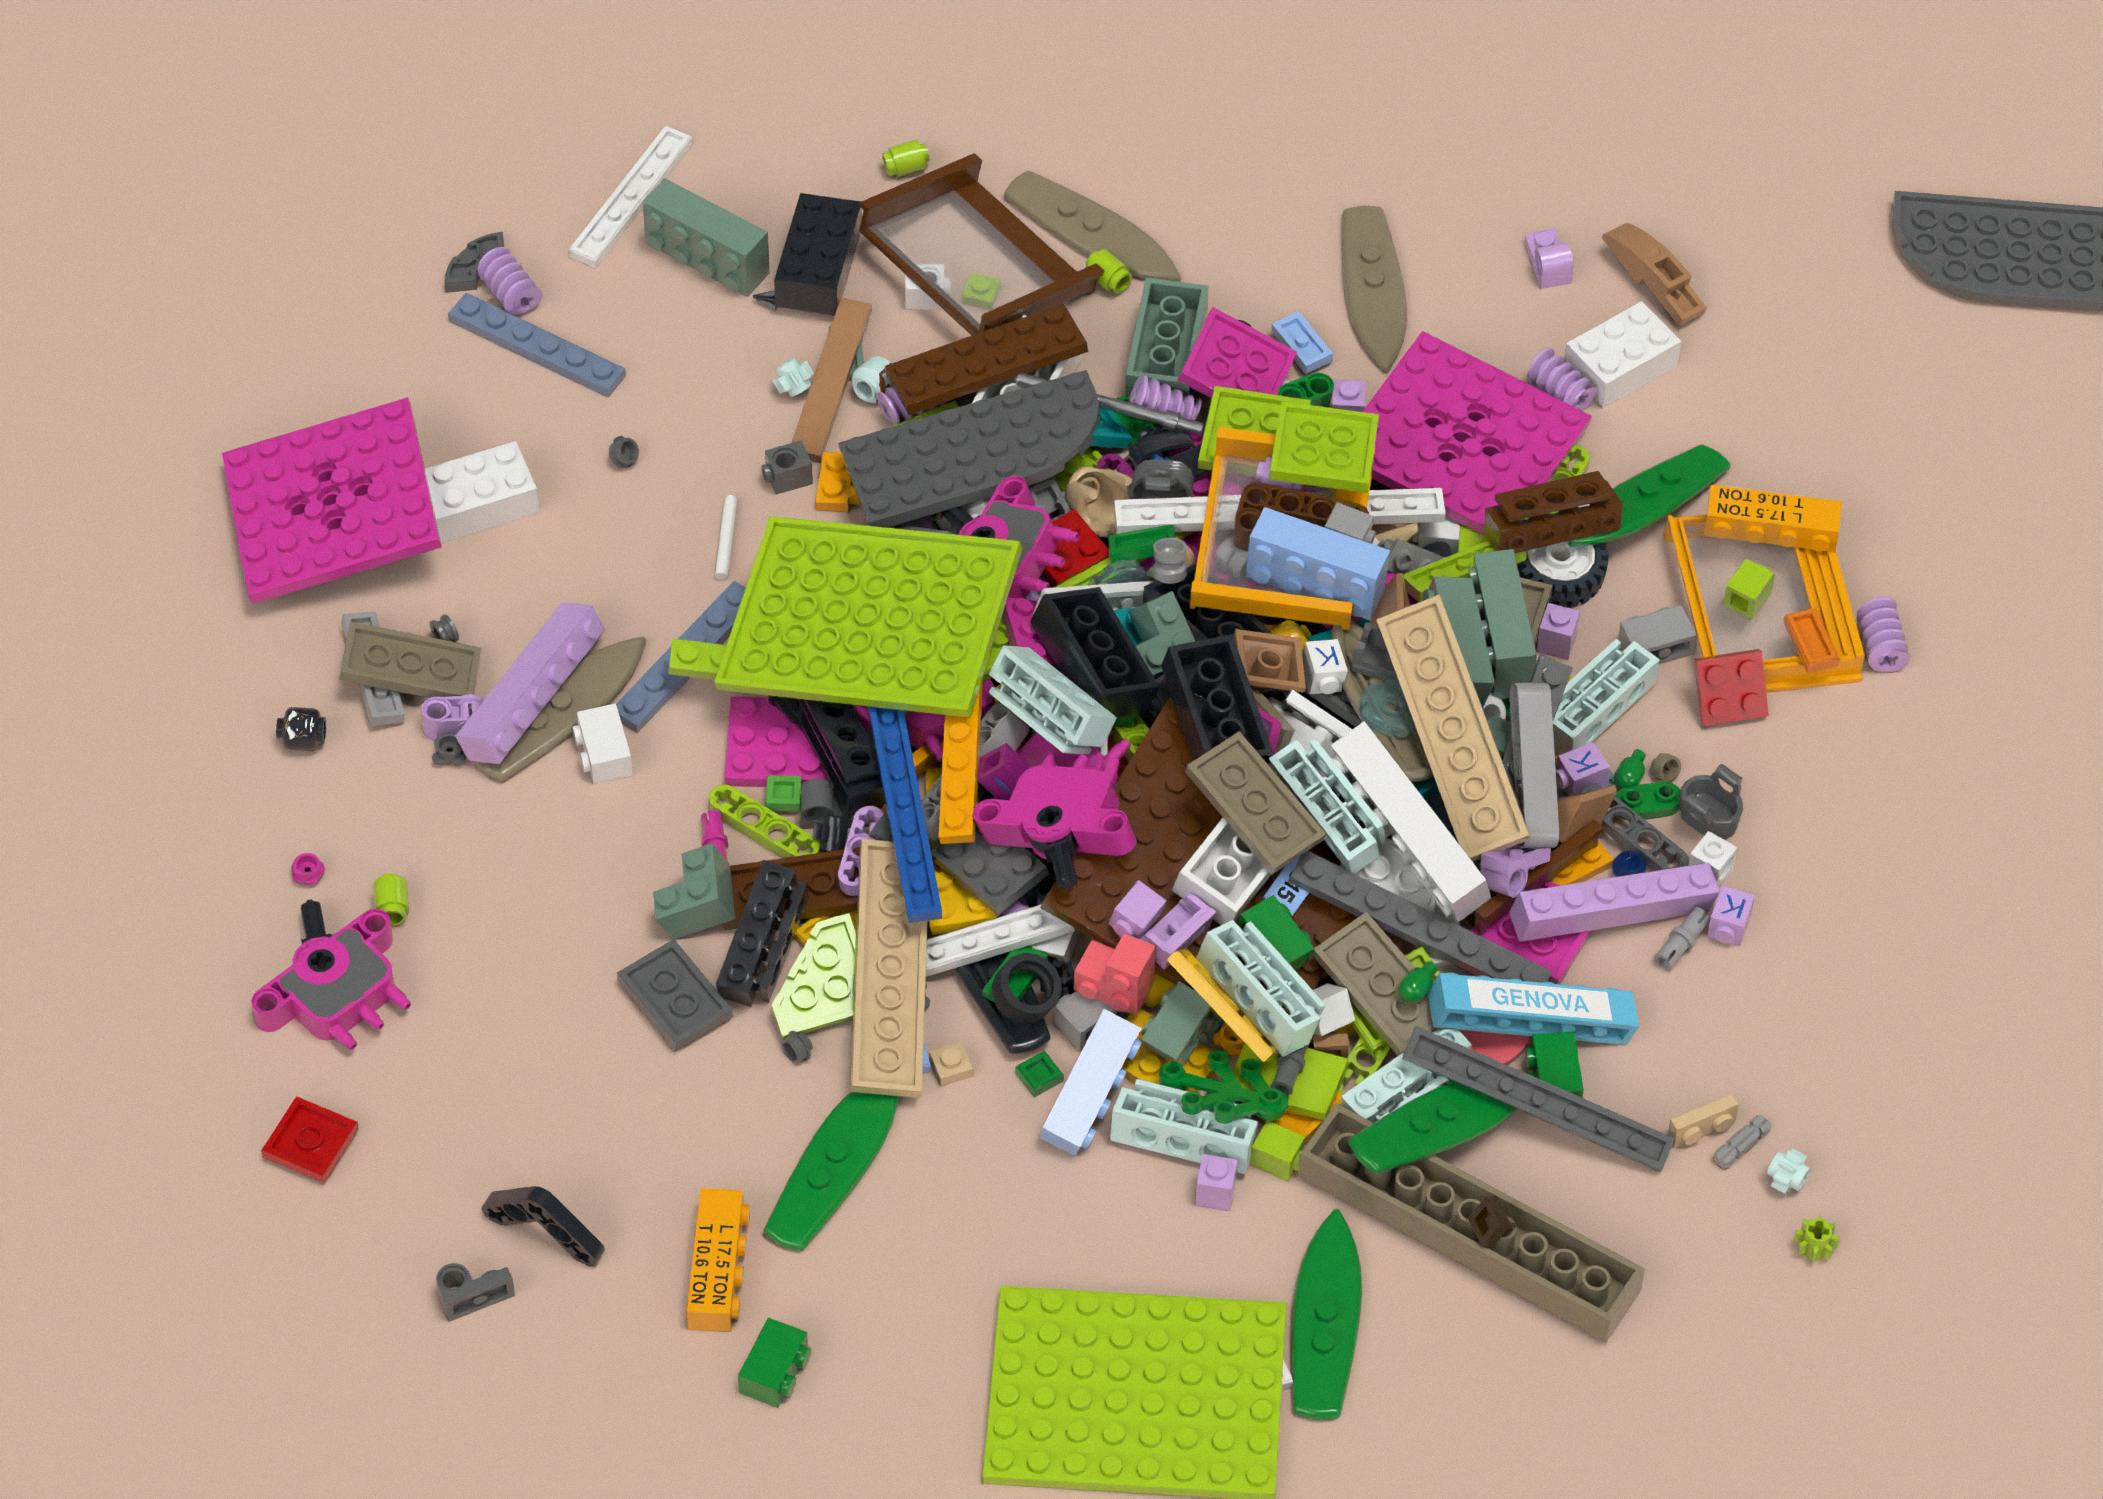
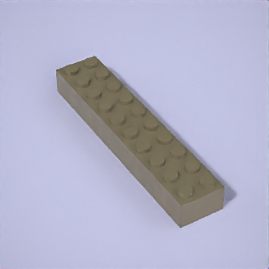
[1298,1103,1645,1342]

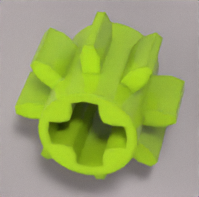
[1794,1216,1840,1262]

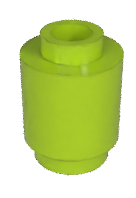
[882,139,930,178]
[1086,249,1132,294]
[373,873,409,926]

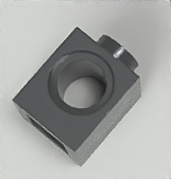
[761,440,813,495]

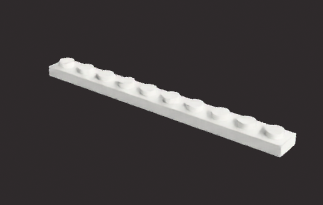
[1114,488,1446,534]

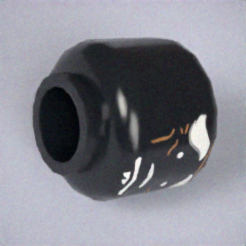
[276,707,326,751]

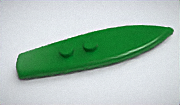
[1568,444,1731,547]
[1348,1072,1536,1174]
[763,1092,899,1251]
[1292,1209,1362,1420]

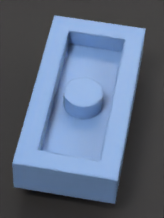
[1271,311,1333,374]

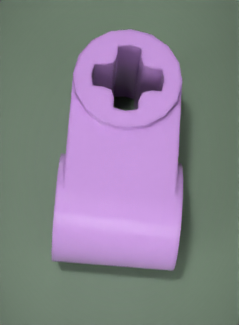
[421,694,484,740]

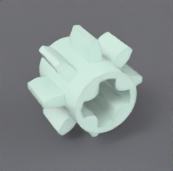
[772,357,814,397]
[1767,1149,1811,1194]

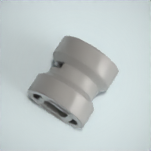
[1153,538,1187,584]

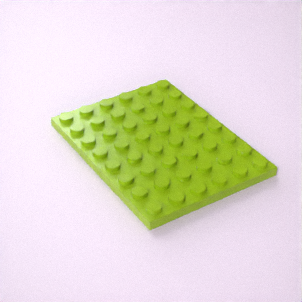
[714,516,1023,718]
[983,1286,1287,1499]

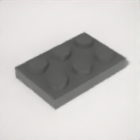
[931,824,1049,916]
[617,939,733,1051]

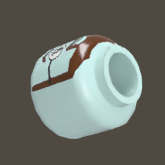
[852,356,892,404]

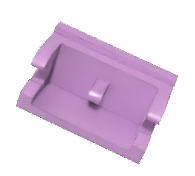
[1140,893,1216,969]

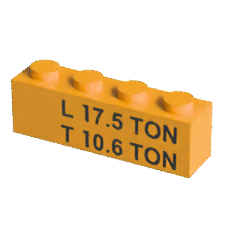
[1704,485,1842,552]
[687,1188,750,1332]

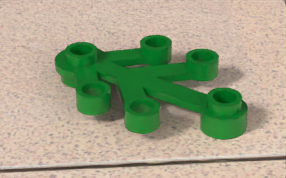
[1159,1050,1288,1124]

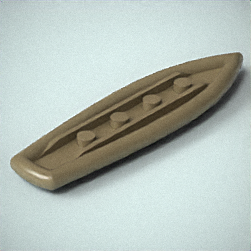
[1004,171,1181,282]
[1342,206,1407,372]
[1331,620,1434,782]
[474,637,646,782]

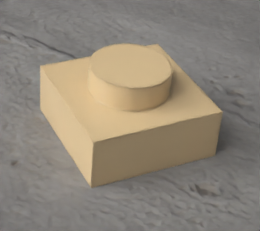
[929,1041,974,1086]

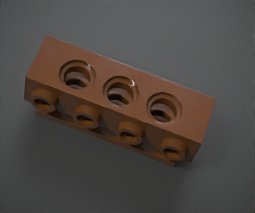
[1484,471,1622,554]

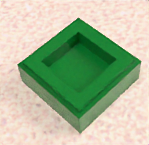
[1015,1050,1064,1098]

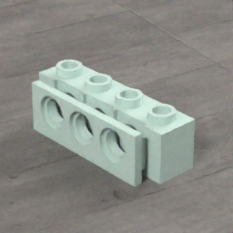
[1553,639,1660,755]
[989,645,1117,755]
[1269,739,1386,874]
[1196,920,1326,1057]
[1340,1028,1472,1123]
[1110,1079,1258,1175]

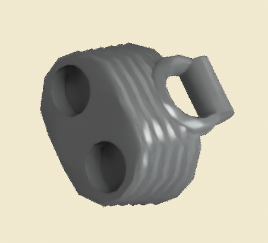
[1128,459,1194,499]
[1680,764,1743,840]

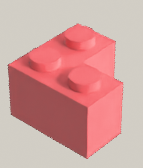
[1074,933,1156,1015]

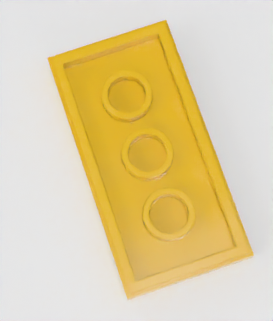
[1167,949,1279,1062]

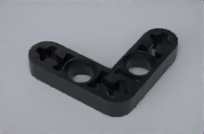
[481,1186,605,1267]

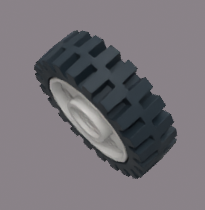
[1517,513,1609,608]

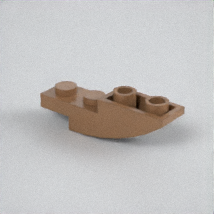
[1602,223,1707,326]

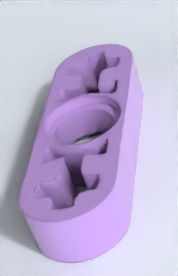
[838,806,884,896]

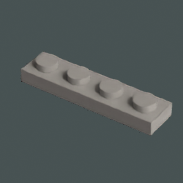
[341,612,405,726]

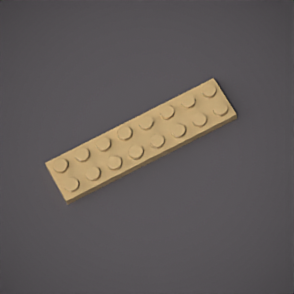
[1376,595,1531,862]
[850,839,927,1098]

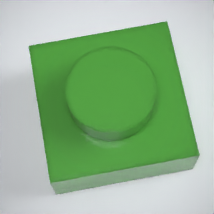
[766,776,802,812]

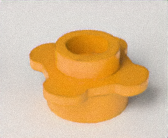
[1213,1023,1245,1058]

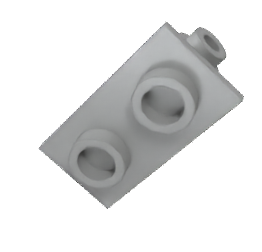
[1377,538,1444,574]

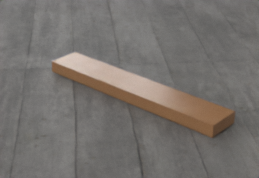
[791,298,872,462]

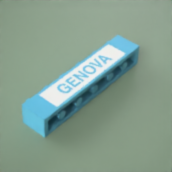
[1428,972,1639,1045]

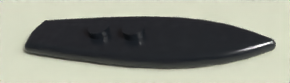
[941,933,1051,1054]

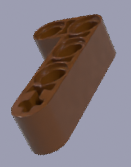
[1233,482,1369,551]

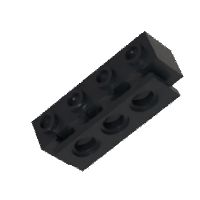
[798,699,885,818]
[716,860,809,1007]

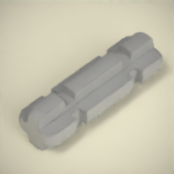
[1713,1115,1771,1168]

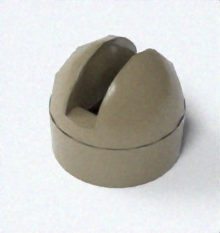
[1651,753,1681,782]

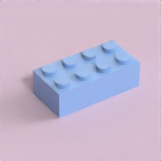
[1246,507,1390,620]

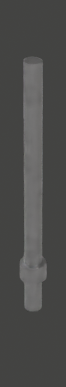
[1016,373,1205,436]

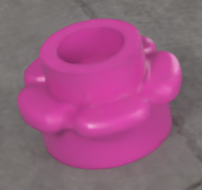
[291,853,325,885]

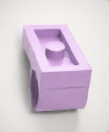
[1524,229,1573,289]
[1480,844,1551,898]

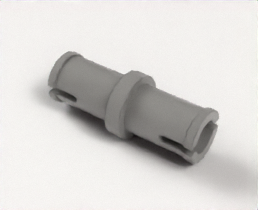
[1654,907,1710,970]

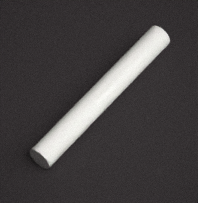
[715,495,737,581]

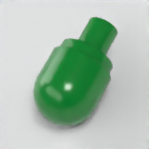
[1614,749,1646,789]
[1398,961,1438,1003]

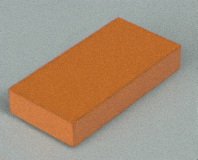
[1783,608,1839,673]

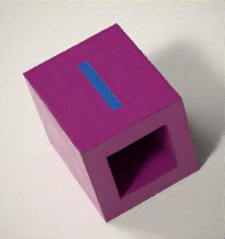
[977,743,1031,800]

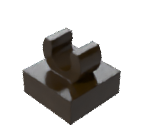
[1468,1196,1516,1247]

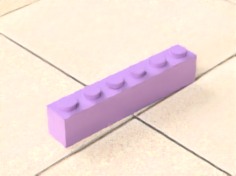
[455,602,605,764]
[1509,863,1720,942]

